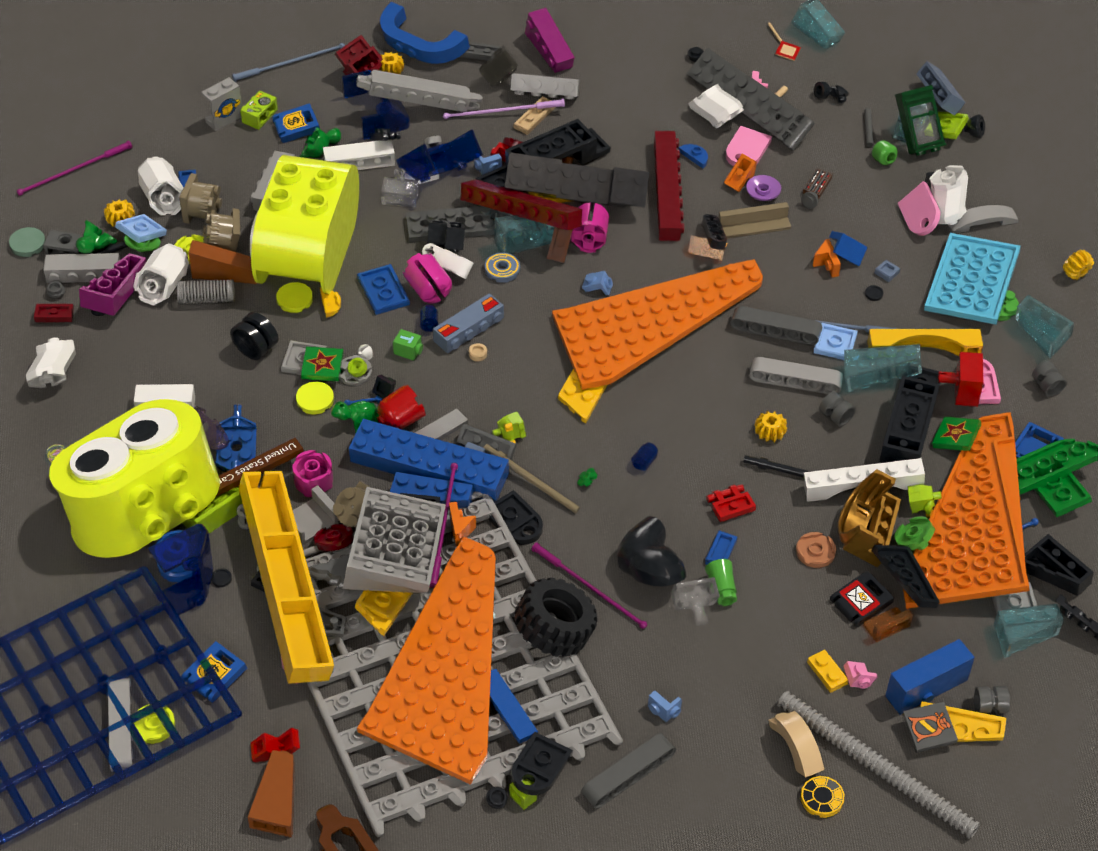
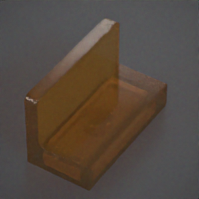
[687,235,728,261]
[863,607,913,643]

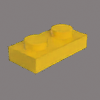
[807,650,848,693]

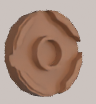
[796,532,836,568]

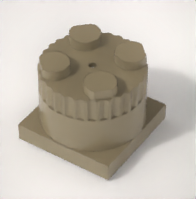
[179,173,222,224]
[202,208,240,252]
[333,481,371,528]

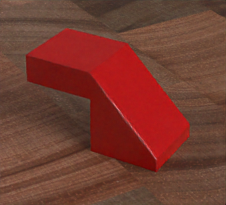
[251,728,300,762]

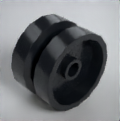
[230,312,279,360]

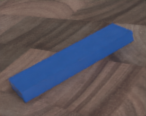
[490,669,538,744]

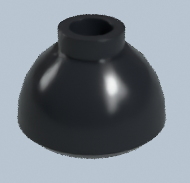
[964,114,985,138]

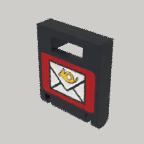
[830,570,894,627]

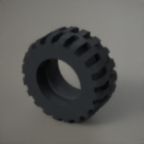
[514,578,598,657]

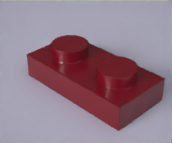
[34,304,74,322]

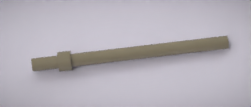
[483,444,580,514]

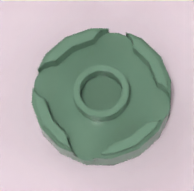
[9,227,45,257]

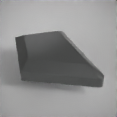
[319,607,347,637]

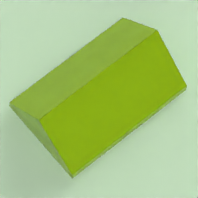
[183,488,243,540]

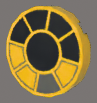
[801,776,845,818]

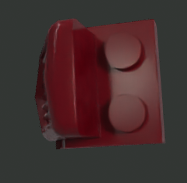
[334,35,383,78]

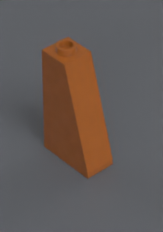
[188,240,257,284]
[248,750,295,838]

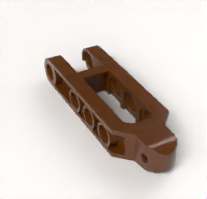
[316,804,379,851]

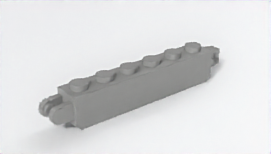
[356,70,483,112]

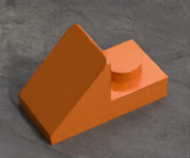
[724,153,757,192]
[813,239,841,277]
[449,502,476,547]

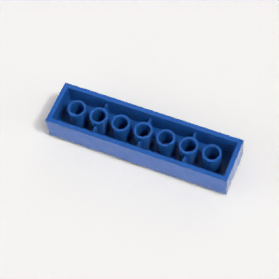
[349,419,509,502]

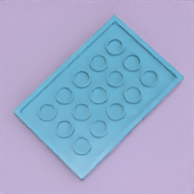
[924,233,1021,325]

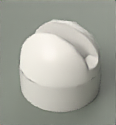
[358,344,373,360]

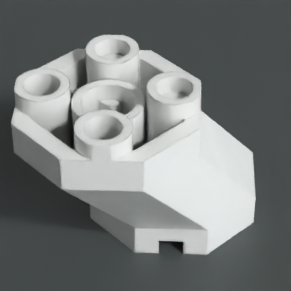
[688,84,744,129]
[138,157,183,215]
[929,165,968,225]
[133,244,189,305]
[26,338,76,388]

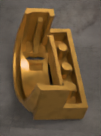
[838,469,901,567]

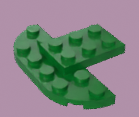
[1017,439,1098,517]

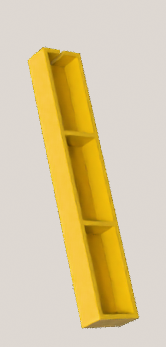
[239,471,334,684]

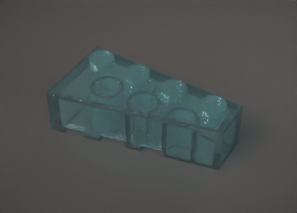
[495,216,555,254]
[844,344,922,393]

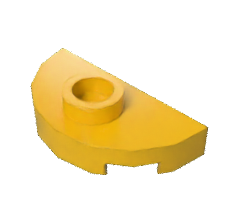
[320,287,341,318]

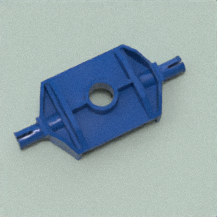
[215,404,257,472]

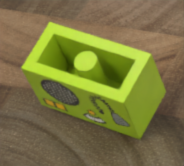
[240,90,278,130]

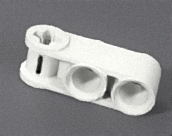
[422,243,474,279]

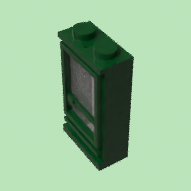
[895,85,947,156]

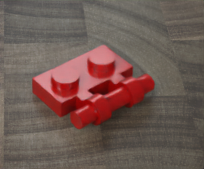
[706,484,756,522]

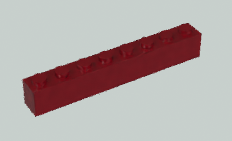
[654,131,684,241]
[461,179,582,230]

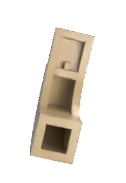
[768,711,824,778]

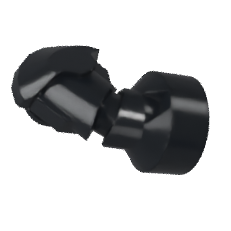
[814,82,849,103]

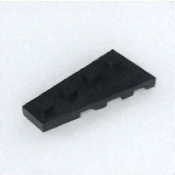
[871,545,940,608]

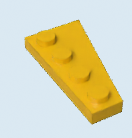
[920,701,1006,742]

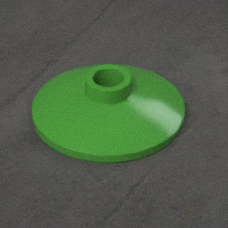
[124,235,161,252]

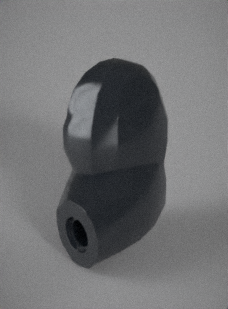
[617,516,686,587]

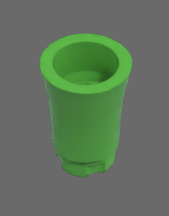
[705,559,737,606]

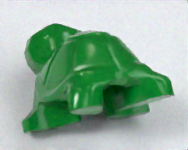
[299,127,341,158]
[75,220,117,254]
[331,401,379,433]

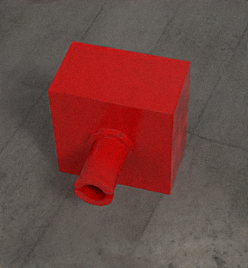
[938,352,984,407]

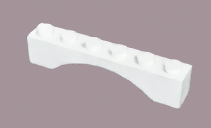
[804,458,925,502]

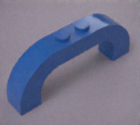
[380,2,470,64]

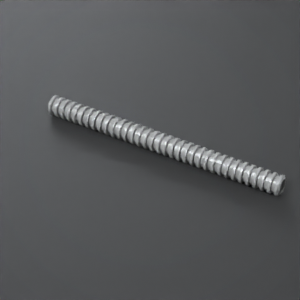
[778,691,980,839]

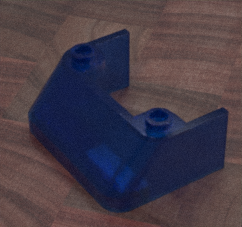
[342,70,410,140]
[396,129,483,183]
[148,524,213,619]

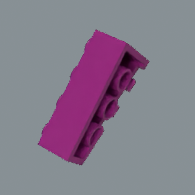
[525,8,575,73]
[79,253,146,316]

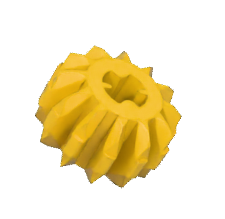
[379,51,404,74]
[104,199,135,227]
[1063,249,1094,280]
[755,410,787,443]

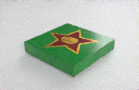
[301,346,344,381]
[932,417,982,451]

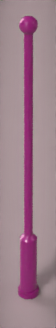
[17,140,132,196]
[430,463,458,588]
[531,542,647,629]

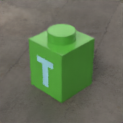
[393,329,423,361]

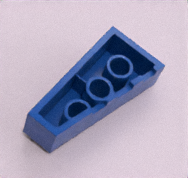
[390,472,473,508]

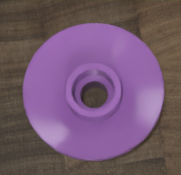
[746,175,781,201]

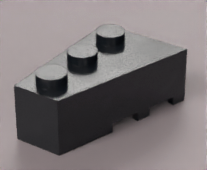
[1025,534,1094,596]

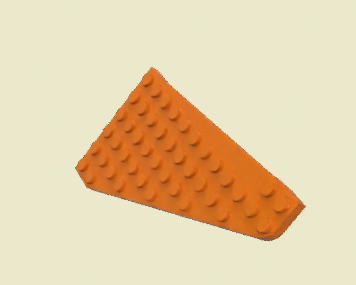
[552,259,763,390]
[903,412,1030,609]
[357,537,496,785]

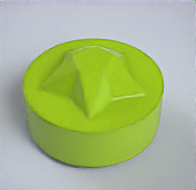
[347,357,367,377]

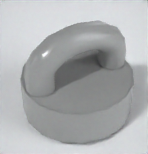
[424,136,442,153]

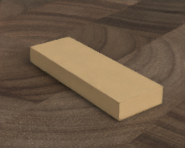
[513,96,556,135]

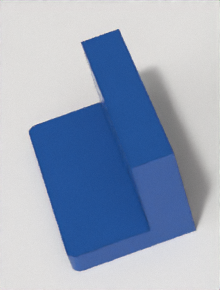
[829,231,867,266]

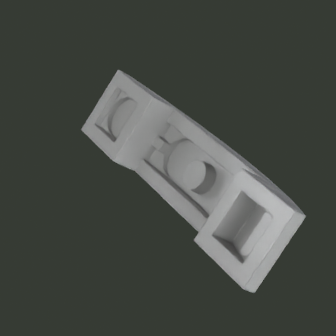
[948,205,1019,233]

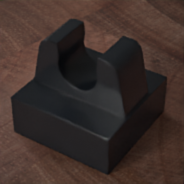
[372,374,396,399]

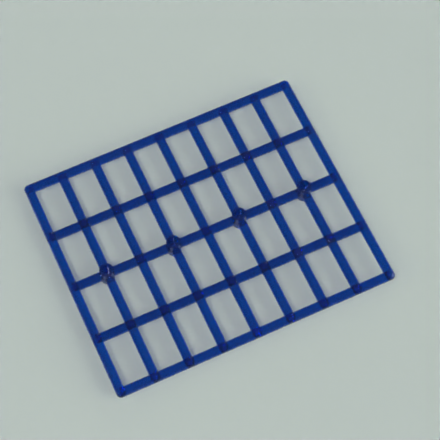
[0,566,242,845]

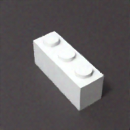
[134,384,195,408]

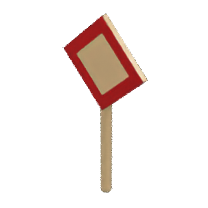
[768,22,801,61]

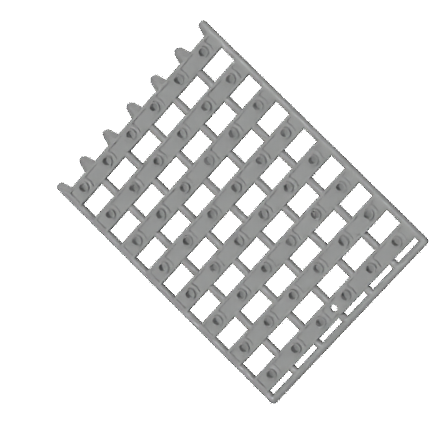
[257,491,623,837]

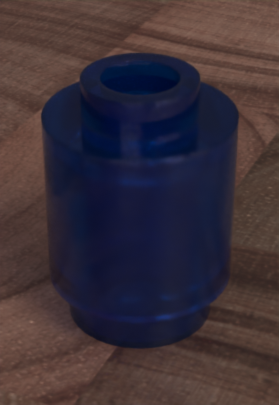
[420,305,439,332]
[631,442,658,471]

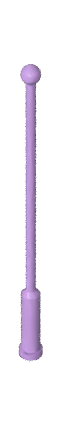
[443,99,565,119]

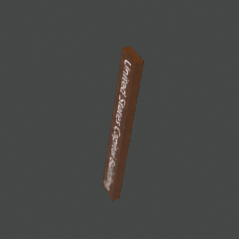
[216,438,304,497]

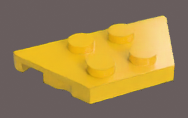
[558,369,607,423]
[355,590,413,636]

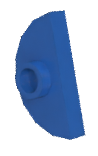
[678,144,708,168]

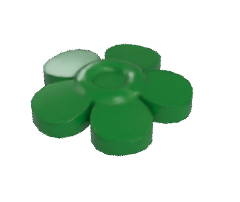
[577,468,598,487]

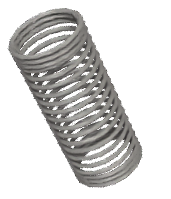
[177,279,235,304]

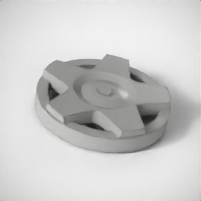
[339,355,372,386]

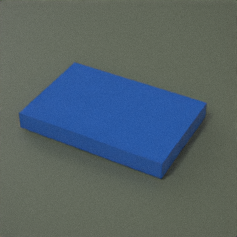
[357,264,410,315]

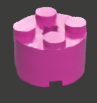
[292,450,333,497]

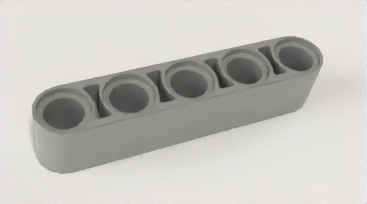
[749,357,843,394]
[108,678,133,772]

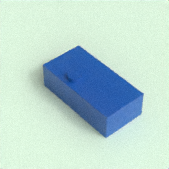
[885,639,975,715]

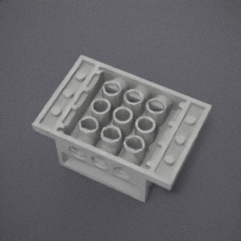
[342,487,446,593]

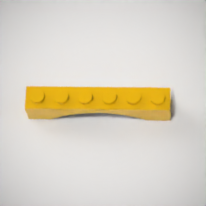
[867,329,983,358]

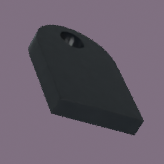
[488,490,543,545]
[511,732,573,795]

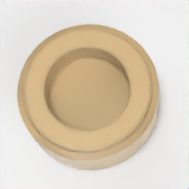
[469,343,487,361]

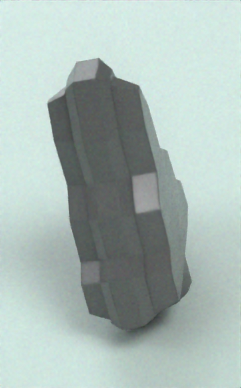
[308,554,350,590]

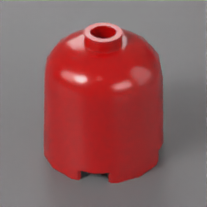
[377,385,426,430]

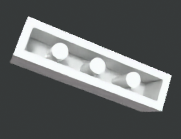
[323,140,395,170]

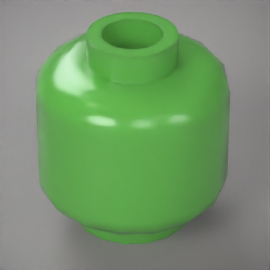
[872,140,898,166]

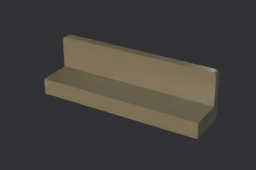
[718,202,791,239]

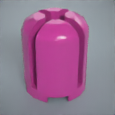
[571,202,609,253]
[403,253,452,304]

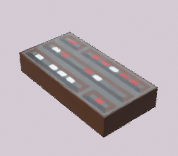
[803,168,833,199]

